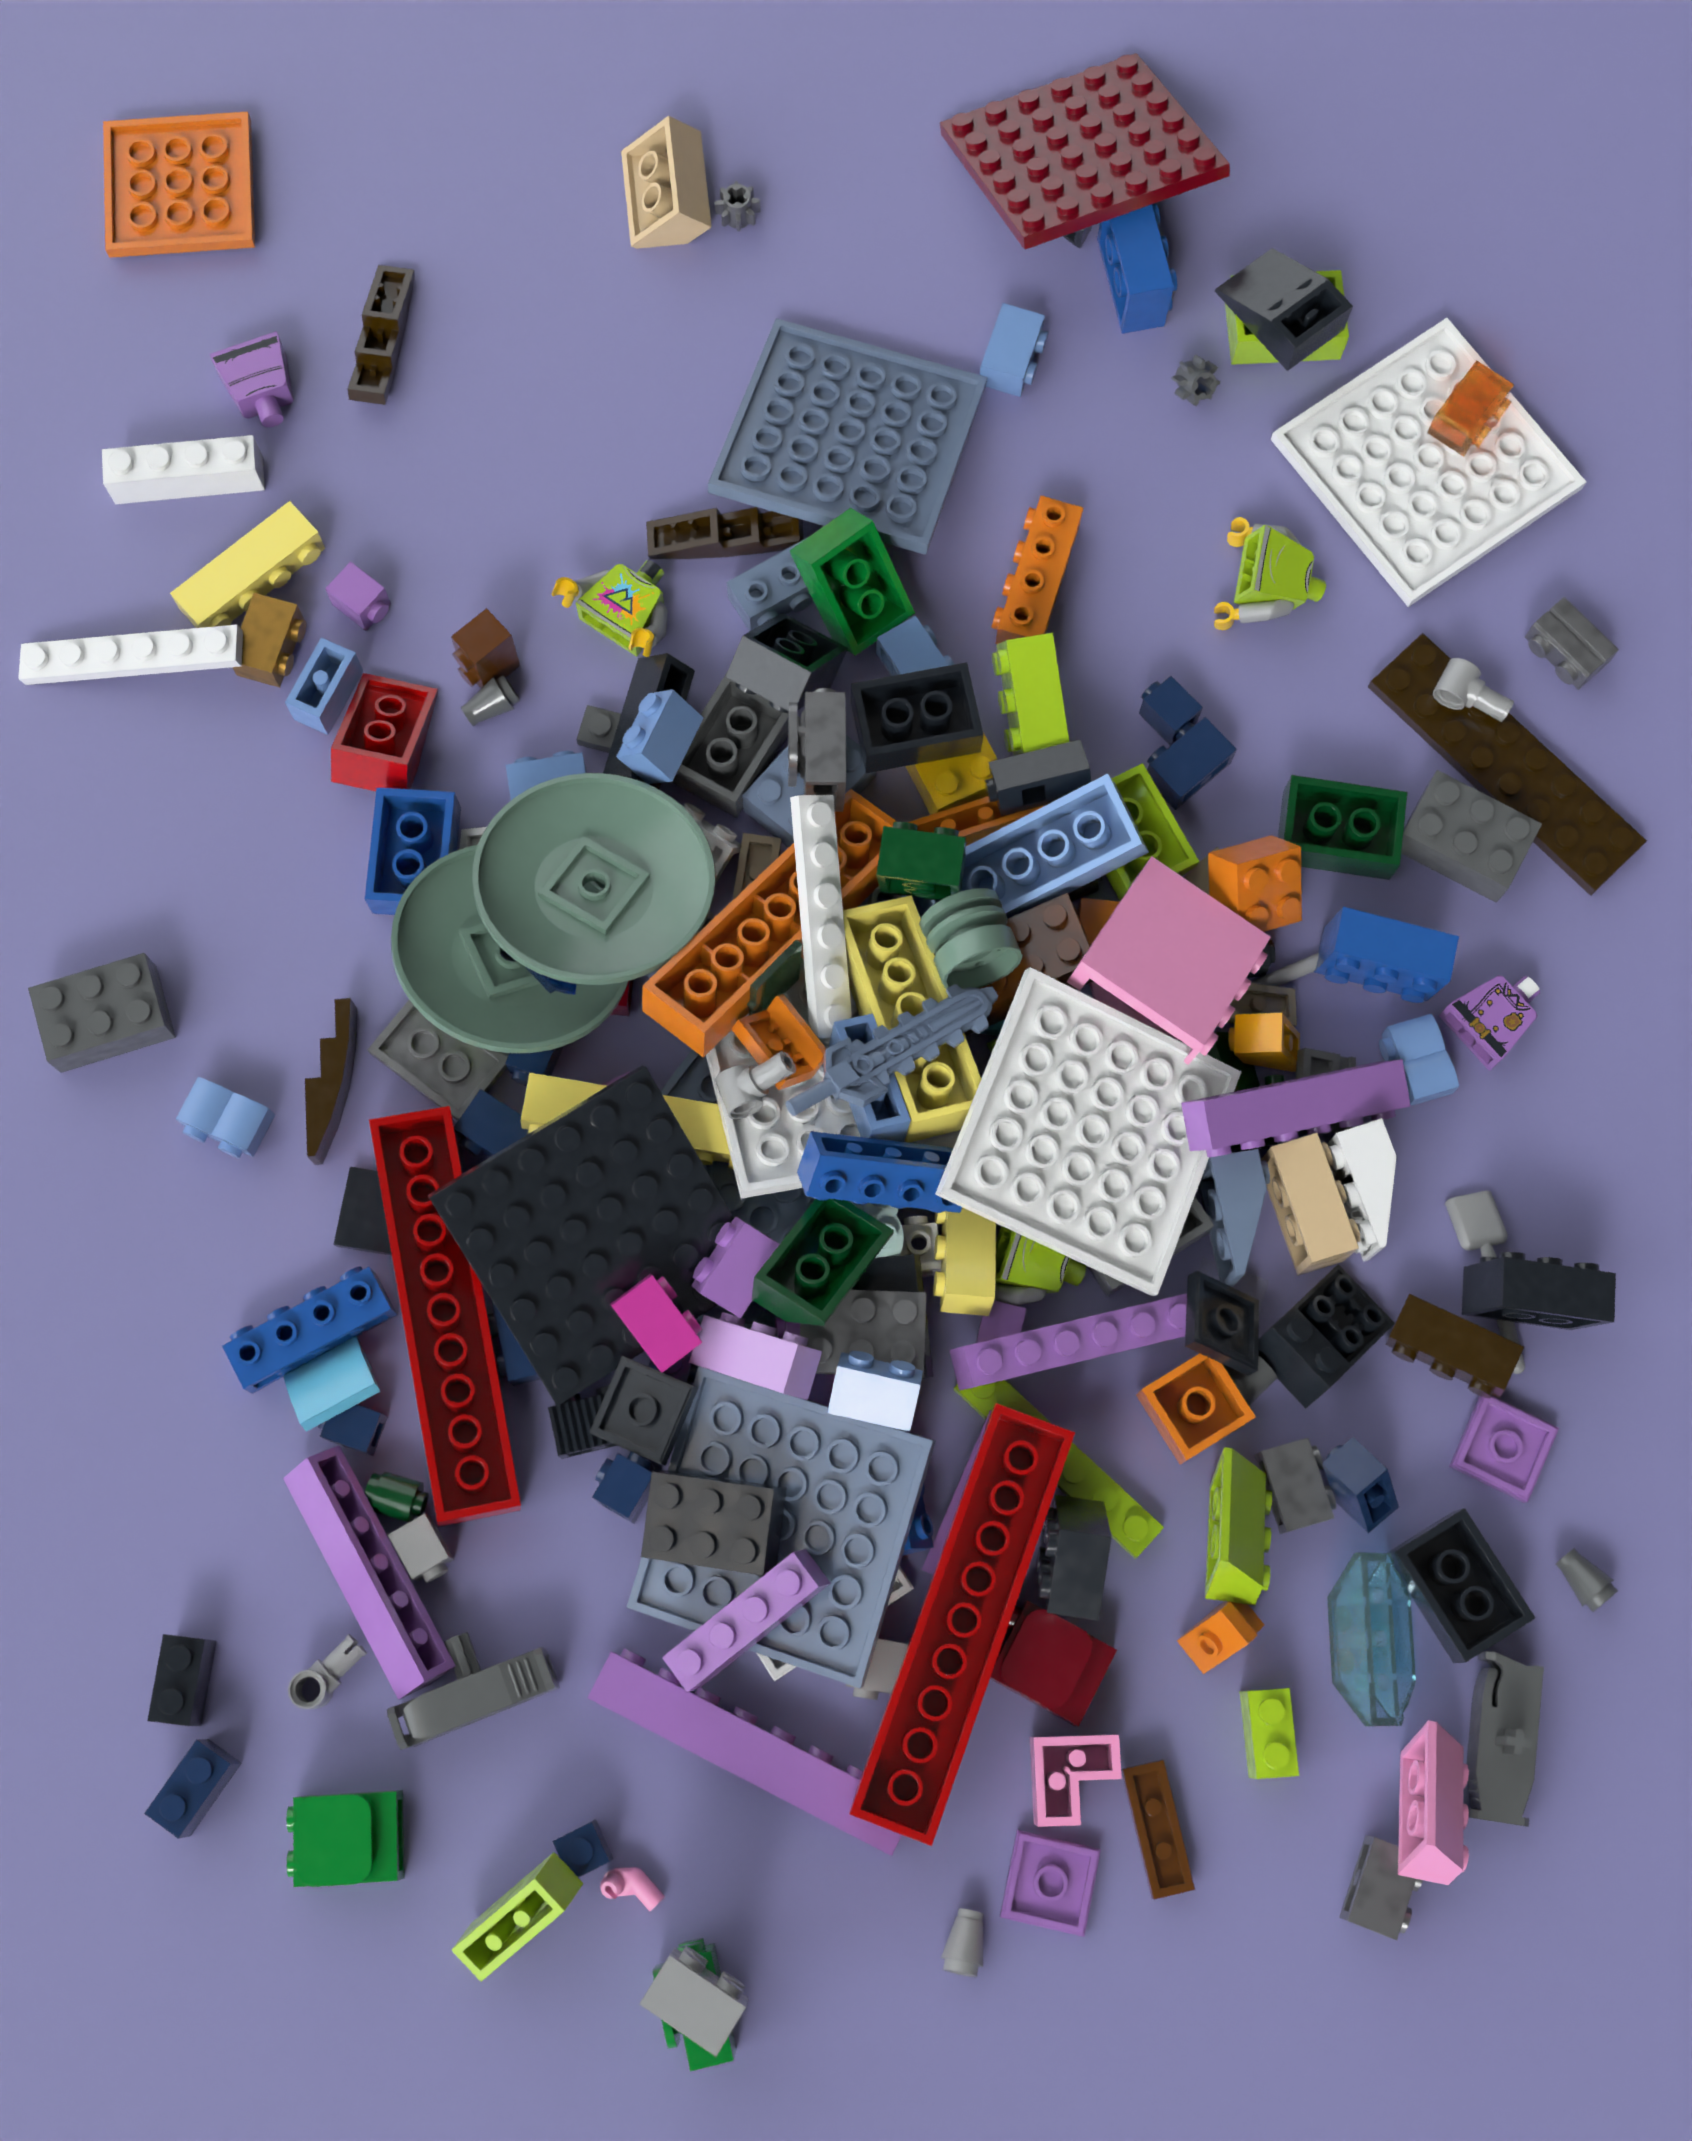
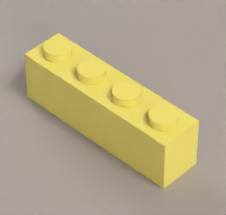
[170,501,325,628]
[933,1207,996,1316]

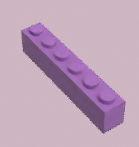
[1181,1059,1411,1157]
[949,1293,1187,1391]
[283,1446,456,1700]

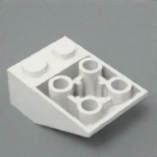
[1327,1118,1397,1262]

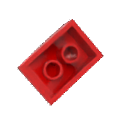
[331,673,438,792]

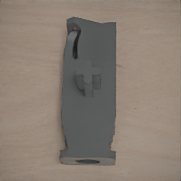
[387,1632,560,1750]
[1466,1651,1544,1827]

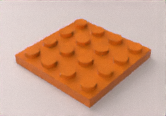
[103,111,255,258]

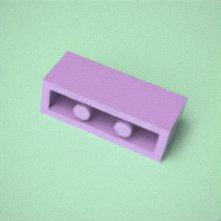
[689,1312,822,1400]

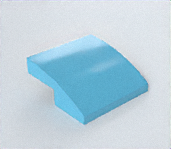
[284,1336,380,1432]

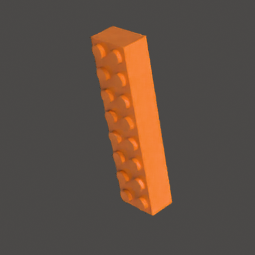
[642,789,897,1058]

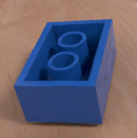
[1097,203,1177,334]
[365,788,461,915]
[1314,906,1459,1003]

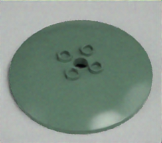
[472,773,715,985]
[391,845,628,1053]

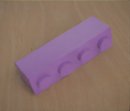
[662,1549,831,1692]

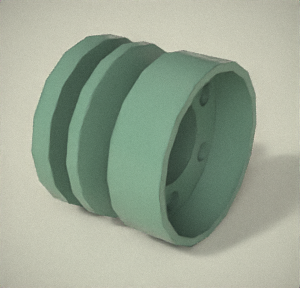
[919,888,1023,989]

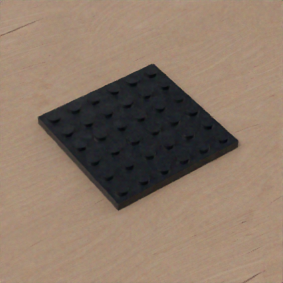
[428,1065,734,1406]

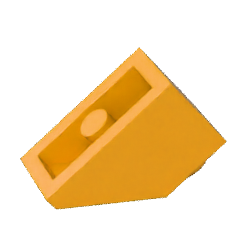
[1229,1013,1300,1072]

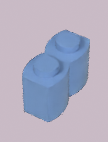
[1379,1013,1459,1106]
[176,1077,275,1159]

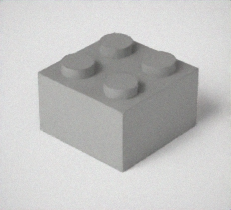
[639,1946,749,2056]

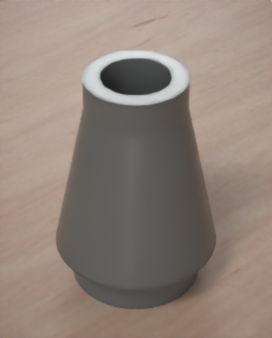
[461,675,520,726]
[1556,1548,1618,1612]

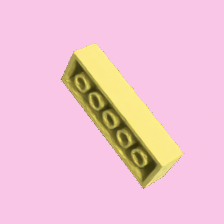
[843,895,981,1143]

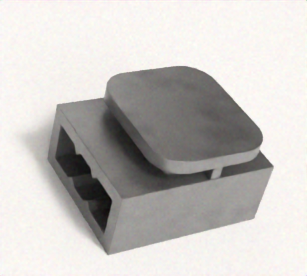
[788,688,846,812]

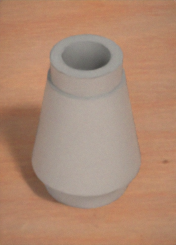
[941,1908,984,1977]

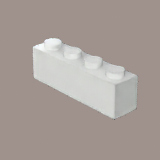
[102,435,265,504]

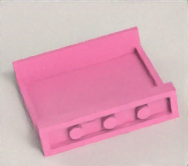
[1067,856,1271,1065]

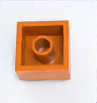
[1208,835,1302,932]
[1136,1353,1256,1465]

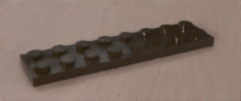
[1368,633,1647,896]

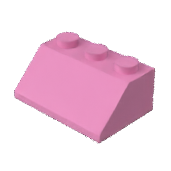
[1398,1720,1469,1885]

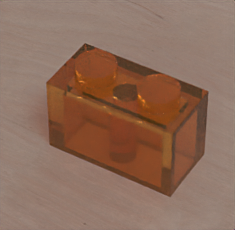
[1427,360,1514,457]

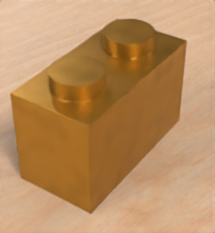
[232,593,306,688]

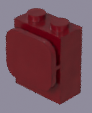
[990,1601,1117,1726]

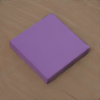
[1449,1396,1559,1503]
[1000,1830,1101,1937]

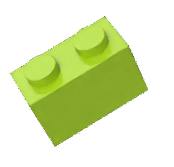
[1239,1688,1299,1779]

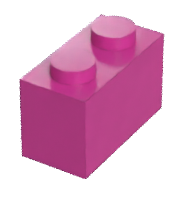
[610,1274,703,1373]

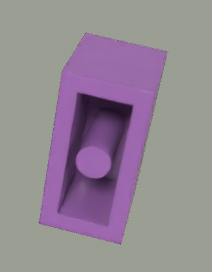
[691,1216,780,1318]

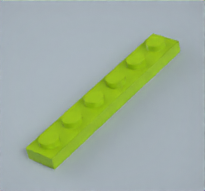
[953,1380,1164,1559]

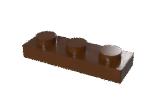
[1121,1760,1195,1899]

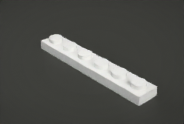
[19,625,243,685]
[790,795,852,1039]

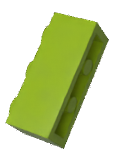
[451,1852,584,1982]

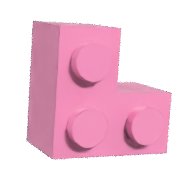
[1030,1734,1122,1827]

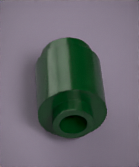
[365,1472,429,1522]

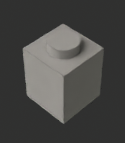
[388,1513,454,1583]

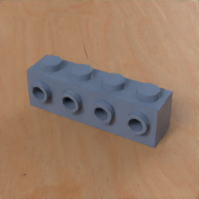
[727,537,813,632]

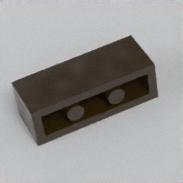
[1385,1293,1524,1399]

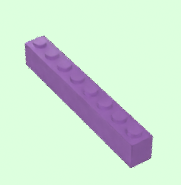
[588,1648,902,1856]

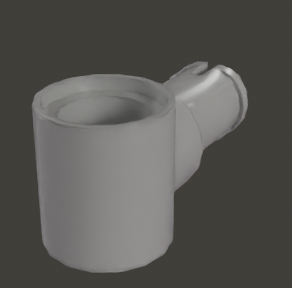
[1433,658,1514,722]
[715,1051,796,1119]
[288,1634,367,1709]

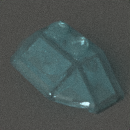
[1327,1552,1416,1726]

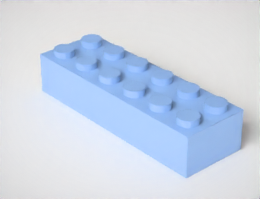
[902,774,1149,919]

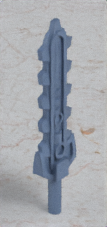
[786,984,998,1116]

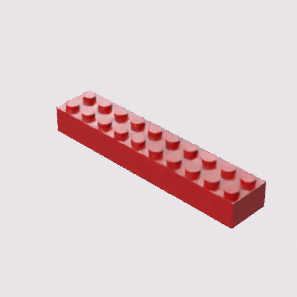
[369,1106,521,1527]
[849,1403,1075,1846]

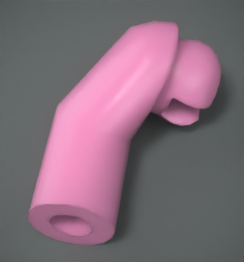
[600,1867,665,1912]

